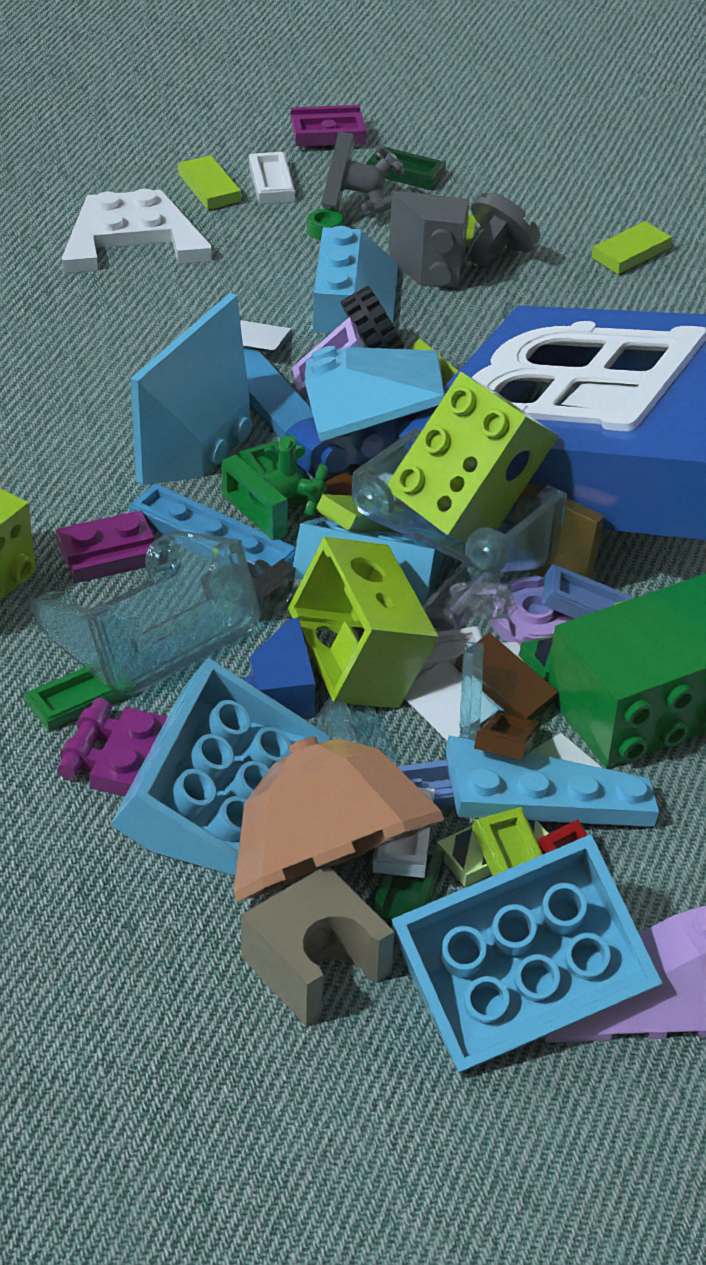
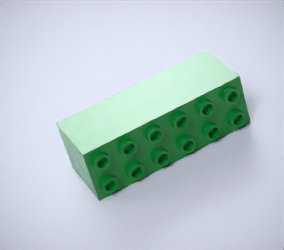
[548,573,706,769]

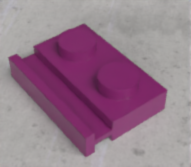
[290,105,366,148]
[55,510,161,583]

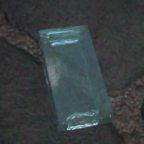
[458,642,484,741]

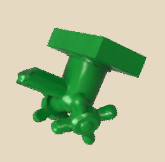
[221,435,328,540]

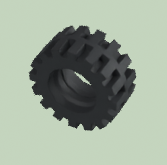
[340,285,404,349]

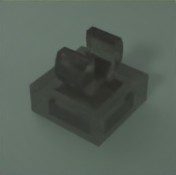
[237,558,296,622]

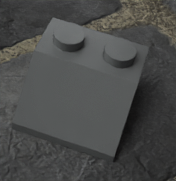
[389,190,469,290]

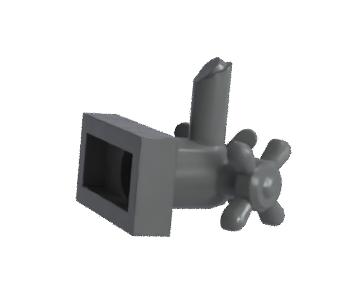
[321,131,404,217]

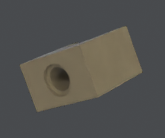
[241,865,394,1027]

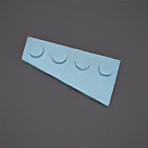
[446,735,659,827]

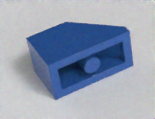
[242,618,315,719]

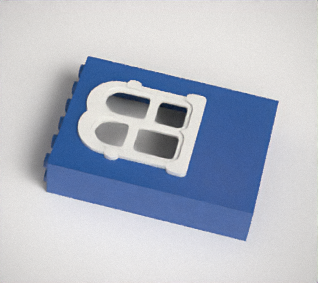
[399,305,706,540]

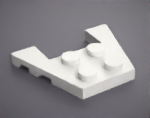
[62,189,212,273]

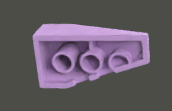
[542,905,706,1043]

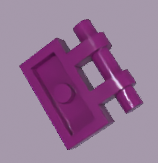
[57,698,167,797]

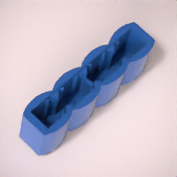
[285,411,421,478]

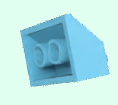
[313,226,398,334]
[291,518,447,603]

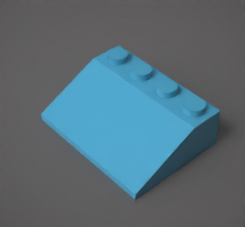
[110,657,330,876]
[392,834,662,1074]

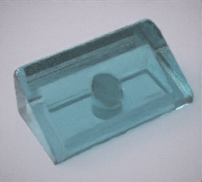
[315,686,395,762]

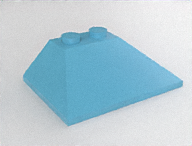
[131,293,252,485]
[305,346,445,442]

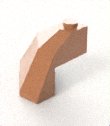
[233,736,444,902]

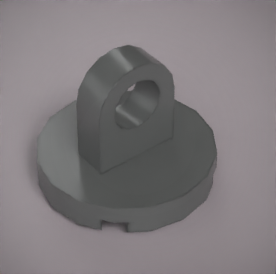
[470,193,541,269]

